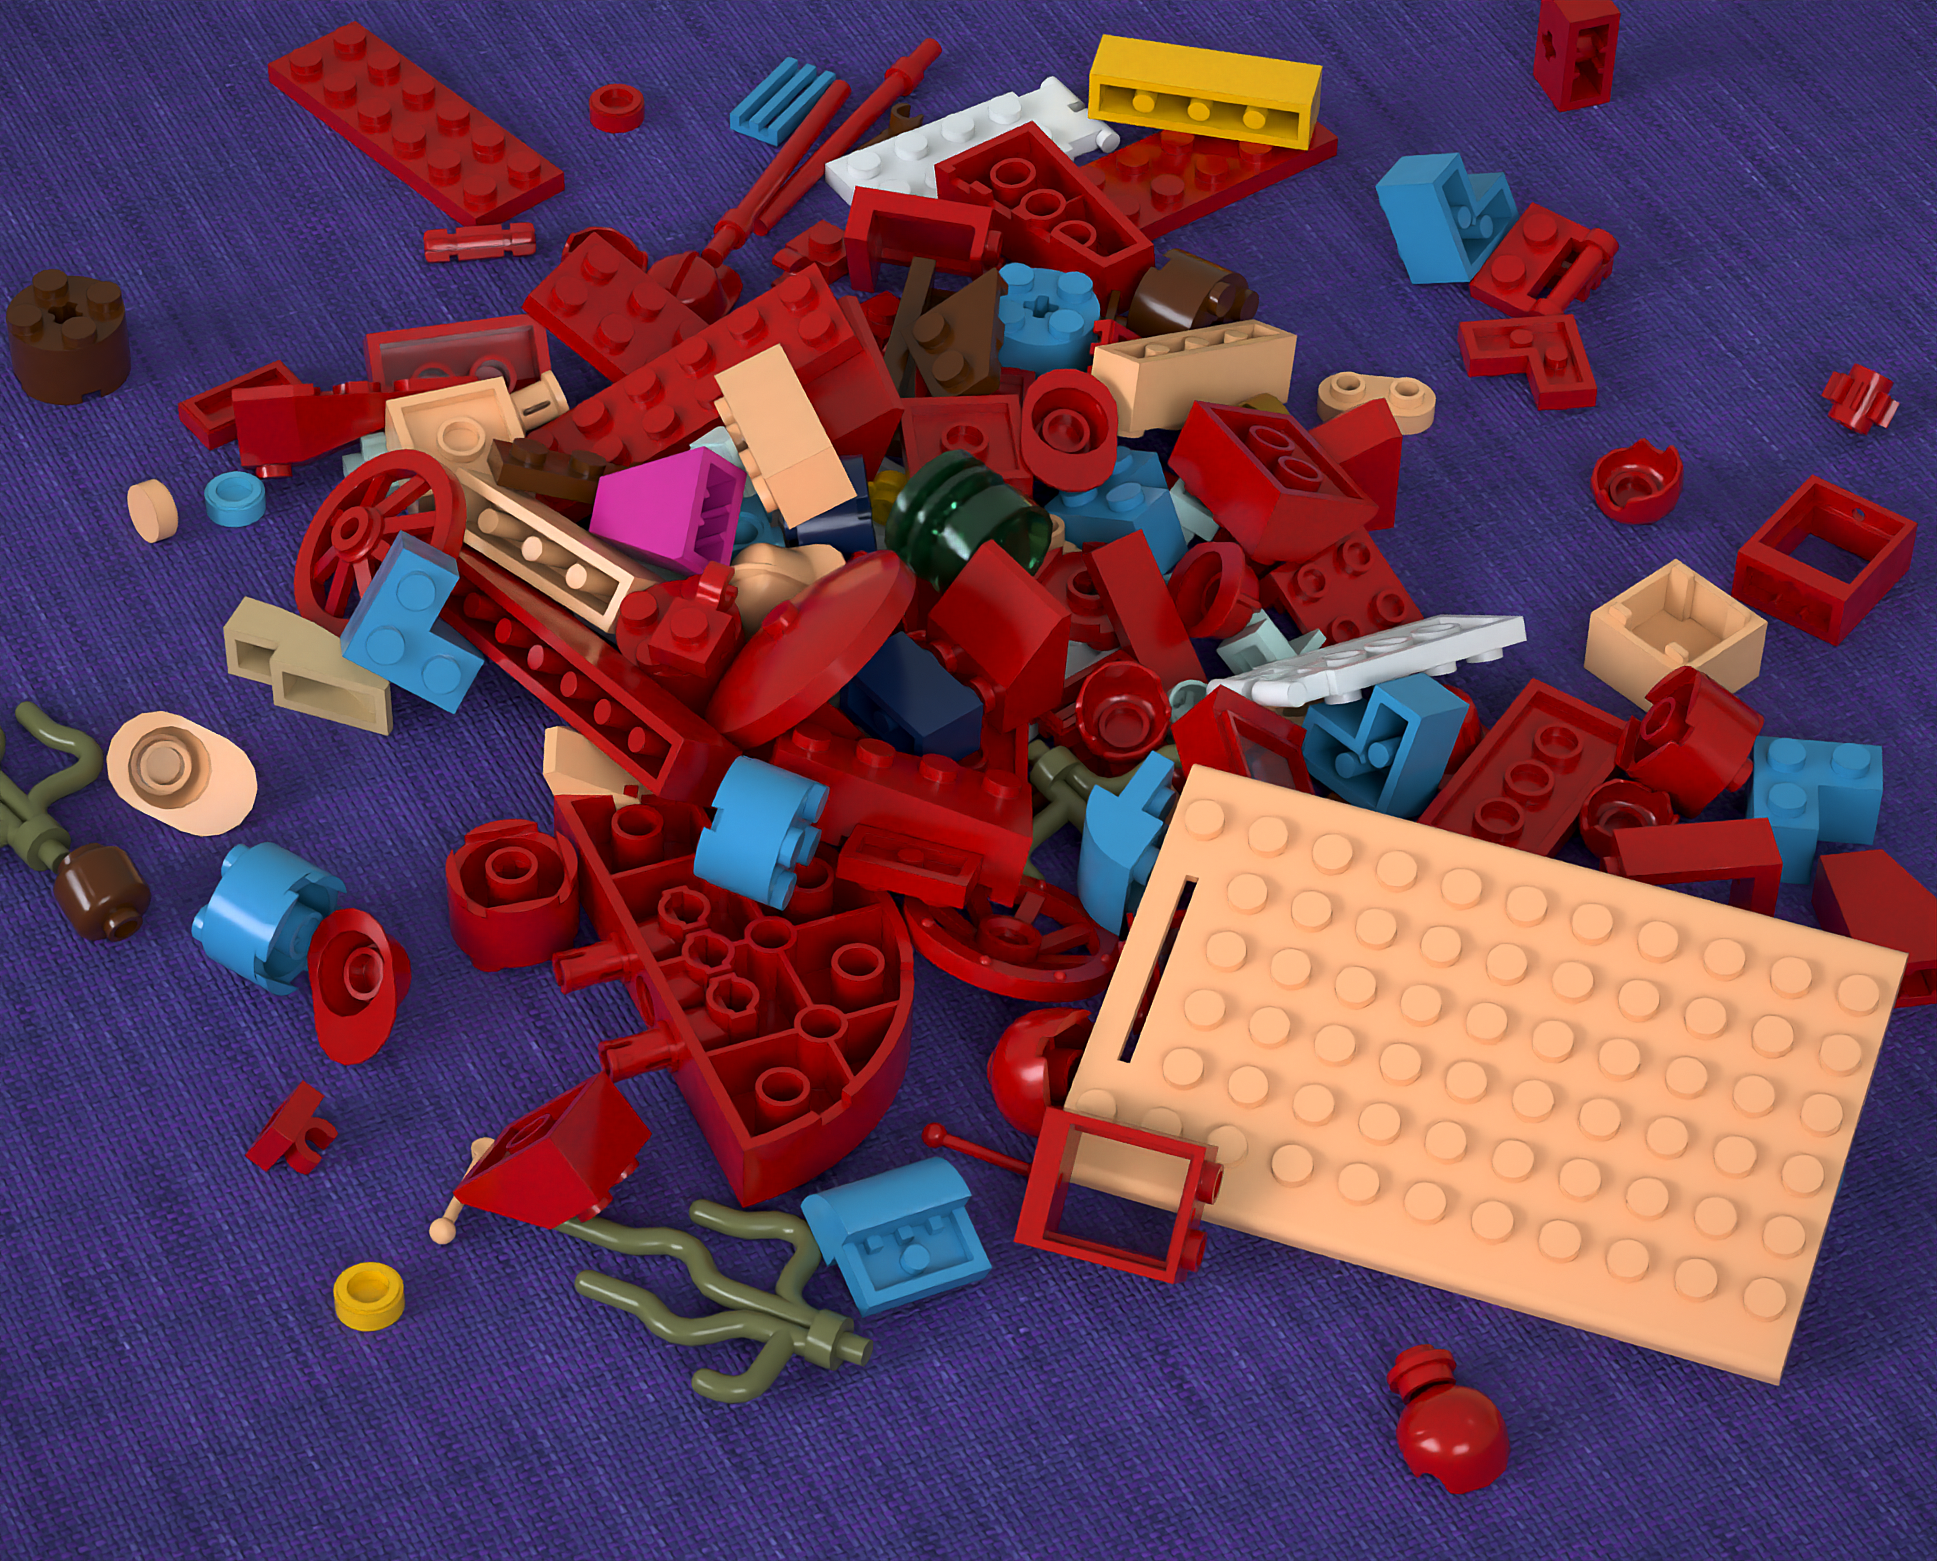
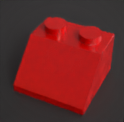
[924,539,1072,735]
[452,1070,652,1230]

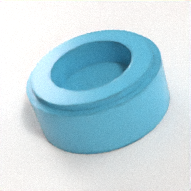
[204,471,266,527]

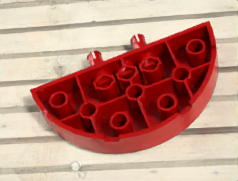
[552,785,915,1208]

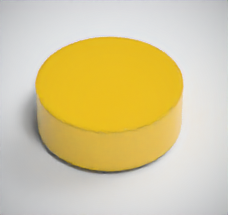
[333,1262,405,1332]

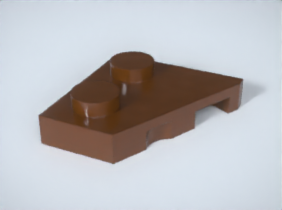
[899,267,1009,397]

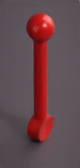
[921,1122,1033,1183]

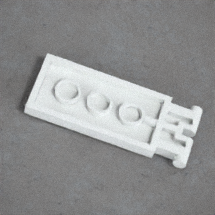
[825,76,1120,206]
[1206,614,1527,707]

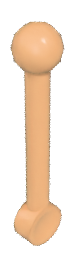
[429,1137,495,1245]

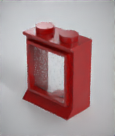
[1170,684,1316,796]

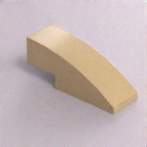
[223,596,393,736]

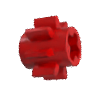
[1821,363,1900,436]

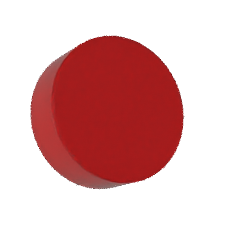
[589,84,645,133]

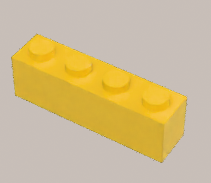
[1088,34,1323,151]

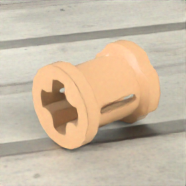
[509,370,570,437]

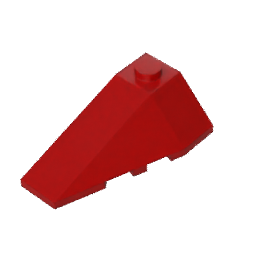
[231,375,479,480]

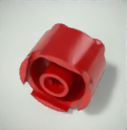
[615,574,746,720]
[1615,666,1764,819]
[445,819,580,972]

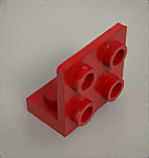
[1258,526,1424,649]

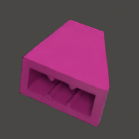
[589,446,747,577]

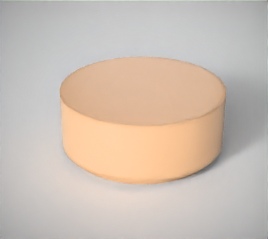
[127,479,178,543]

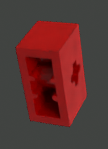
[1533,0,1621,113]

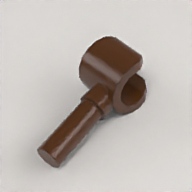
[853,103,924,152]

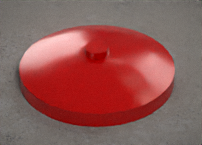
[704,550,916,751]

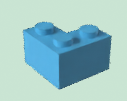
[1375,153,1520,284]
[1039,446,1189,576]
[340,530,485,714]
[1301,672,1470,819]
[1744,736,1883,885]

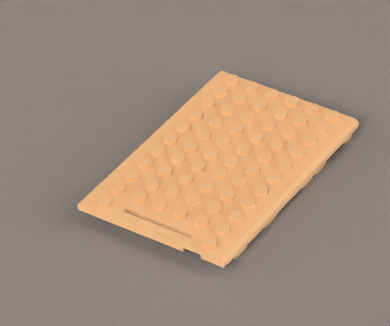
[1064,763,1909,1386]

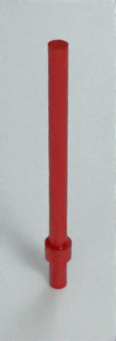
[753,38,942,236]
[701,80,851,268]

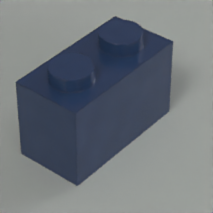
[839,631,984,762]

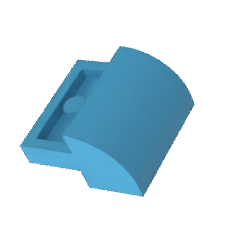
[1076,750,1177,937]
[800,1156,992,1318]

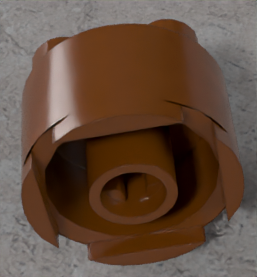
[1127,248,1259,338]
[6,269,131,405]

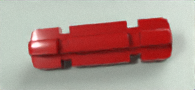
[423,222,536,264]

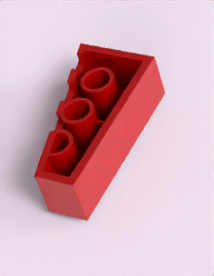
[934,120,1155,317]
[768,722,1033,908]

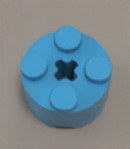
[998,263,1100,380]
[693,756,830,911]
[191,842,347,996]

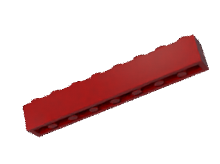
[416,533,743,810]

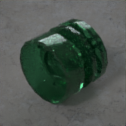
[884,449,1053,596]

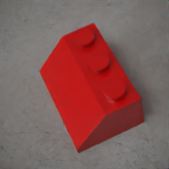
[803,295,905,482]
[362,314,552,434]
[1167,400,1379,565]

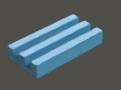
[730,56,835,147]

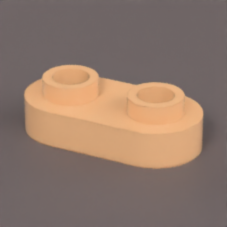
[1317,372,1436,435]

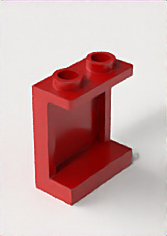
[843,186,1006,293]

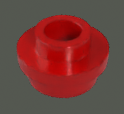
[1386,1344,1456,1405]

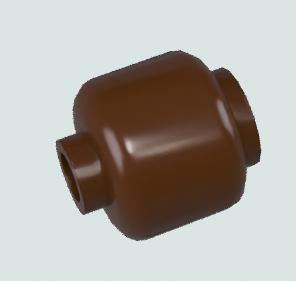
[53,843,152,942]

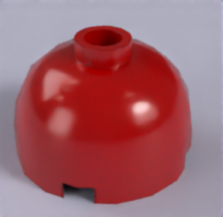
[987,1007,1095,1139]

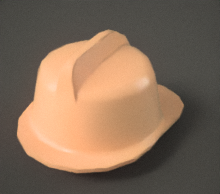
[729,543,846,642]
[106,711,258,837]

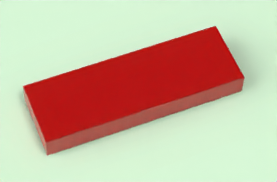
[1081,529,1209,693]

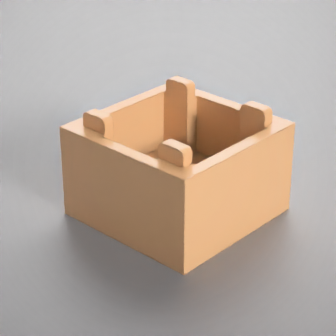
[385,376,536,514]
[1584,559,1768,712]

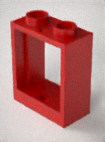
[1731,474,1918,647]
[1599,817,1783,917]
[1013,1106,1224,1284]

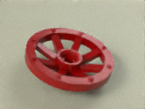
[294,449,467,638]
[900,874,1120,1003]

